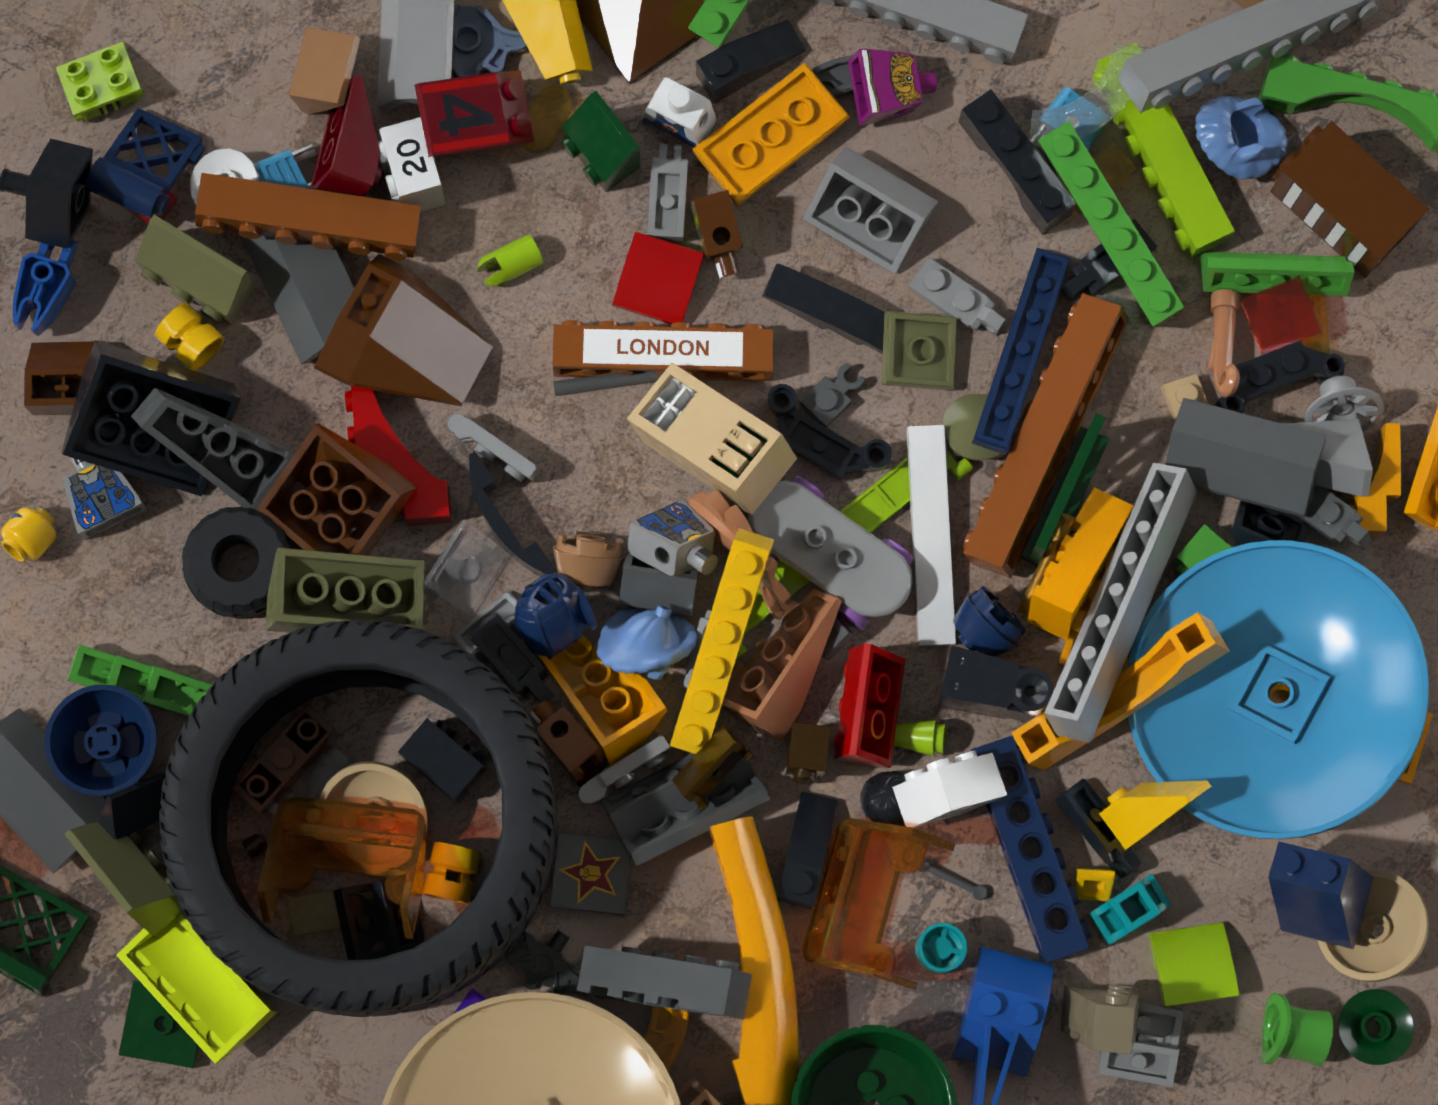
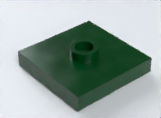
[118,980,199,1068]

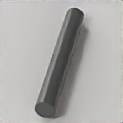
[553,370,660,396]

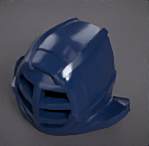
[514,573,597,659]

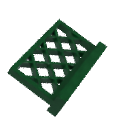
[1021,413,1110,566]
[0,865,90,997]

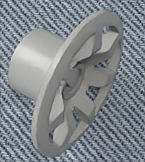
[1304,376,1384,432]

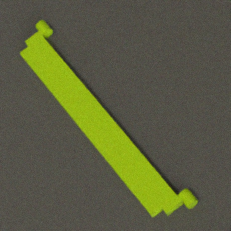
[736,450,973,660]

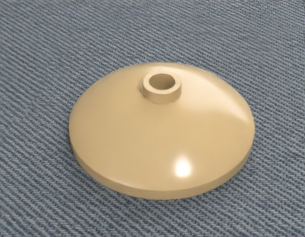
[316,761,428,871]
[1318,869,1429,982]

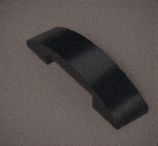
[469,451,556,577]

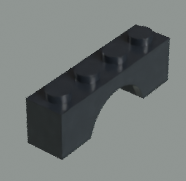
[958,89,1076,235]

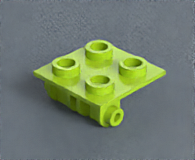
[56,41,144,122]

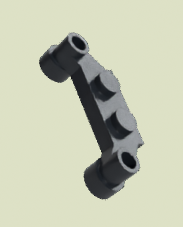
[1214,340,1345,413]
[767,384,892,481]

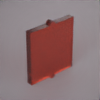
[1240,276,1322,355]

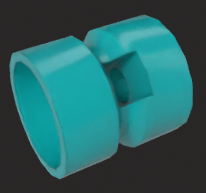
[915,923,967,974]

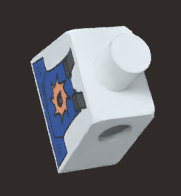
[640,77,717,148]

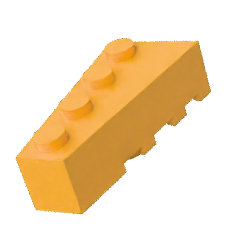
[1027,487,1134,641]

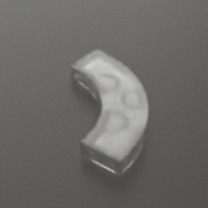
[1029,44,1149,147]

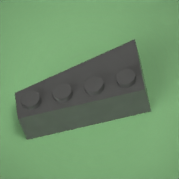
[577,945,752,1020]

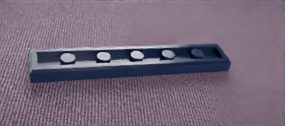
[972,248,1071,455]

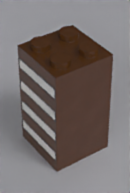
[1270,120,1429,278]

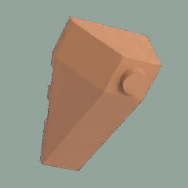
[722,589,842,742]

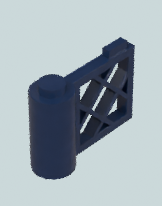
[85,108,205,219]

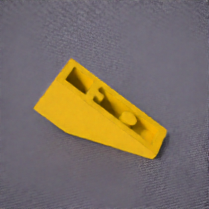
[1099,780,1212,850]

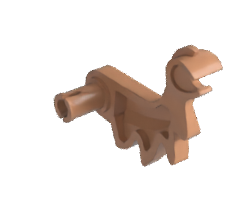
[687,490,801,620]

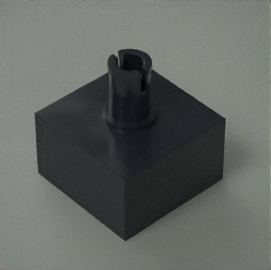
[0,138,93,249]

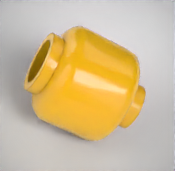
[1,507,57,562]

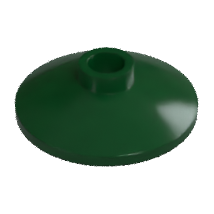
[1338,989,1414,1065]

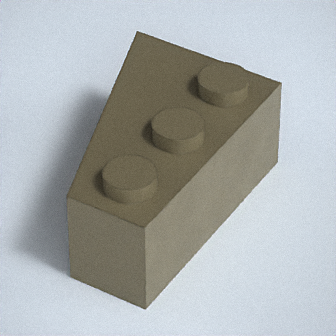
[1061,985,1140,1054]

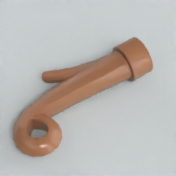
[1208,289,1240,398]

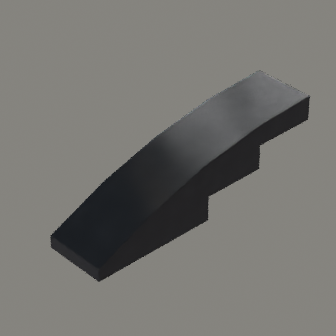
[762,263,885,354]

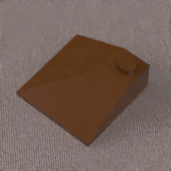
[576,0,704,84]

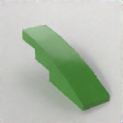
[66,645,212,718]

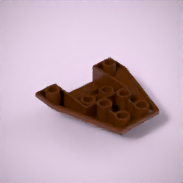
[314,254,493,406]

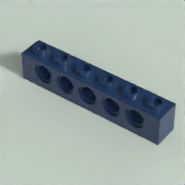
[969,735,1092,964]

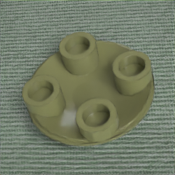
[942,394,1015,460]

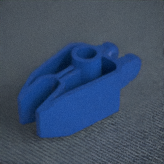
[13,240,78,336]

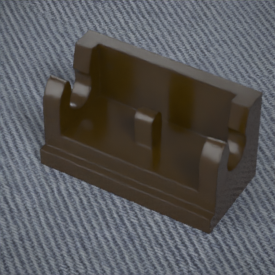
[672,725,754,811]

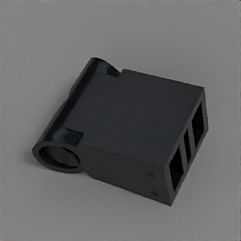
[940,645,1053,723]

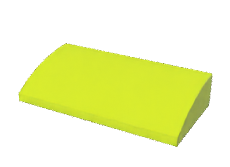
[116,912,278,1064]

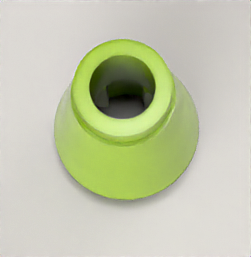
[894,720,946,757]

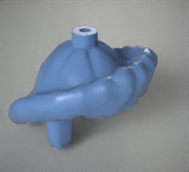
[1195,96,1289,180]
[597,604,697,680]

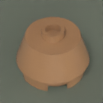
[552,531,625,590]

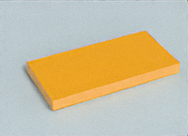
[692,62,850,207]

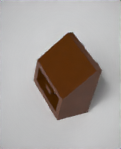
[24,341,106,415]

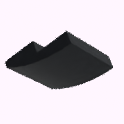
[333,875,425,960]

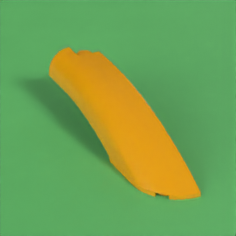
[710,816,799,1105]

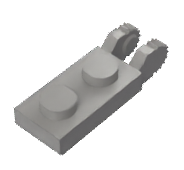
[447,413,541,483]
[577,736,670,805]

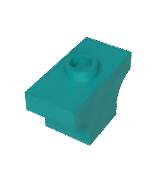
[1088,873,1172,945]

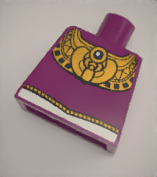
[848,48,937,126]

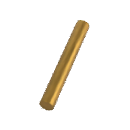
[1018,513,1075,616]

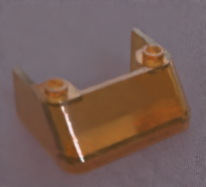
[256,797,427,939]
[802,818,955,990]

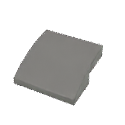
[1098,1001,1184,1087]

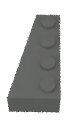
[131,388,295,510]

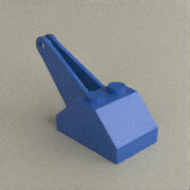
[951,947,1054,1105]

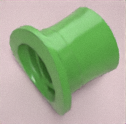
[1261,993,1333,1067]

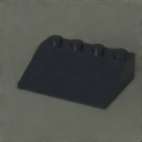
[62,340,241,497]

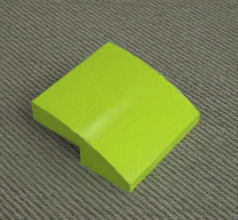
[1149,922,1240,1007]

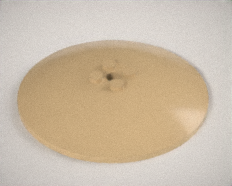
[382,992,681,1105]

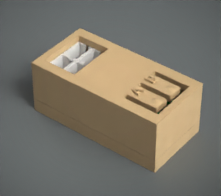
[627,363,797,515]

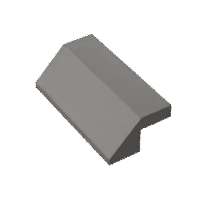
[377,0,454,111]

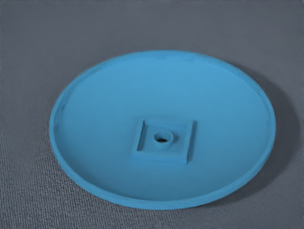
[1127,540,1429,840]

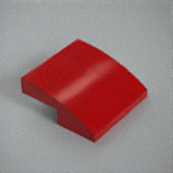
[612,231,704,324]

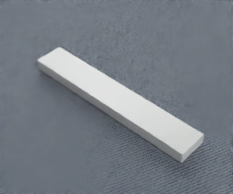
[906,425,956,646]

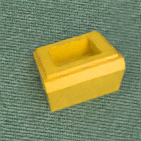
[1073,867,1115,901]

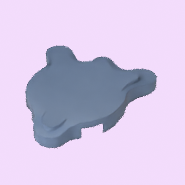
[451,4,528,78]

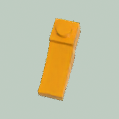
[1349,423,1401,538]

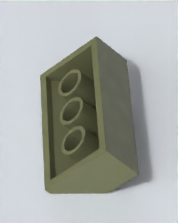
[266,548,424,633]

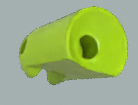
[477,234,543,287]

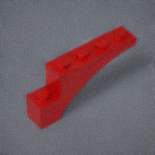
[345,386,452,526]

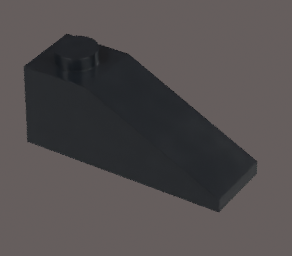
[696,20,806,104]
[777,792,837,909]

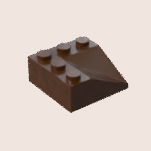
[256,423,417,556]

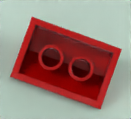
[834,643,906,768]

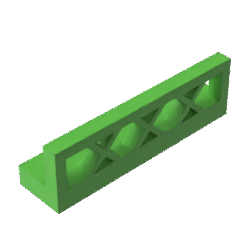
[1201,252,1354,296]

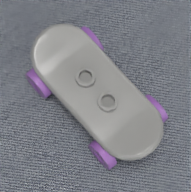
[748,476,914,631]

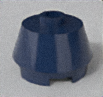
[953,586,1026,657]

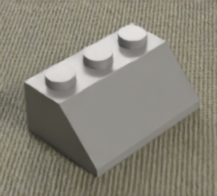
[803,147,938,274]

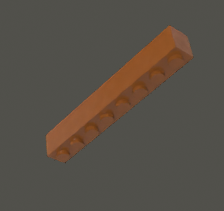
[963,293,1129,579]

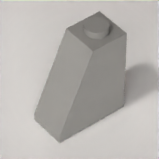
[1281,419,1373,497]

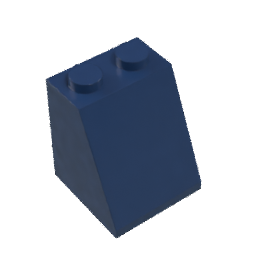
[1268,841,1373,950]

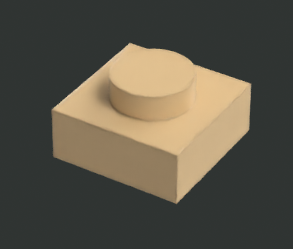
[1161,374,1208,421]

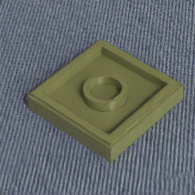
[881,311,957,391]

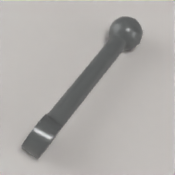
[915,857,987,900]

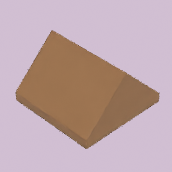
[289,27,360,115]

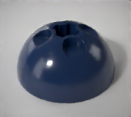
[45,685,157,796]

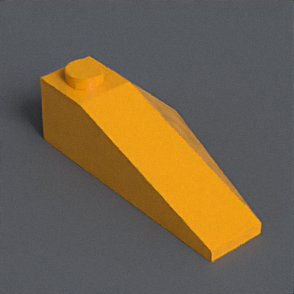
[537,635,667,766]

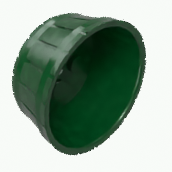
[791,1025,957,1105]

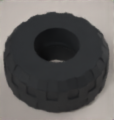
[182,506,292,619]

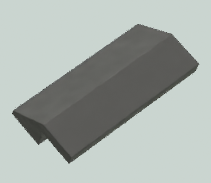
[241,236,357,364]
[1165,398,1326,518]
[0,708,106,874]
[600,754,770,866]

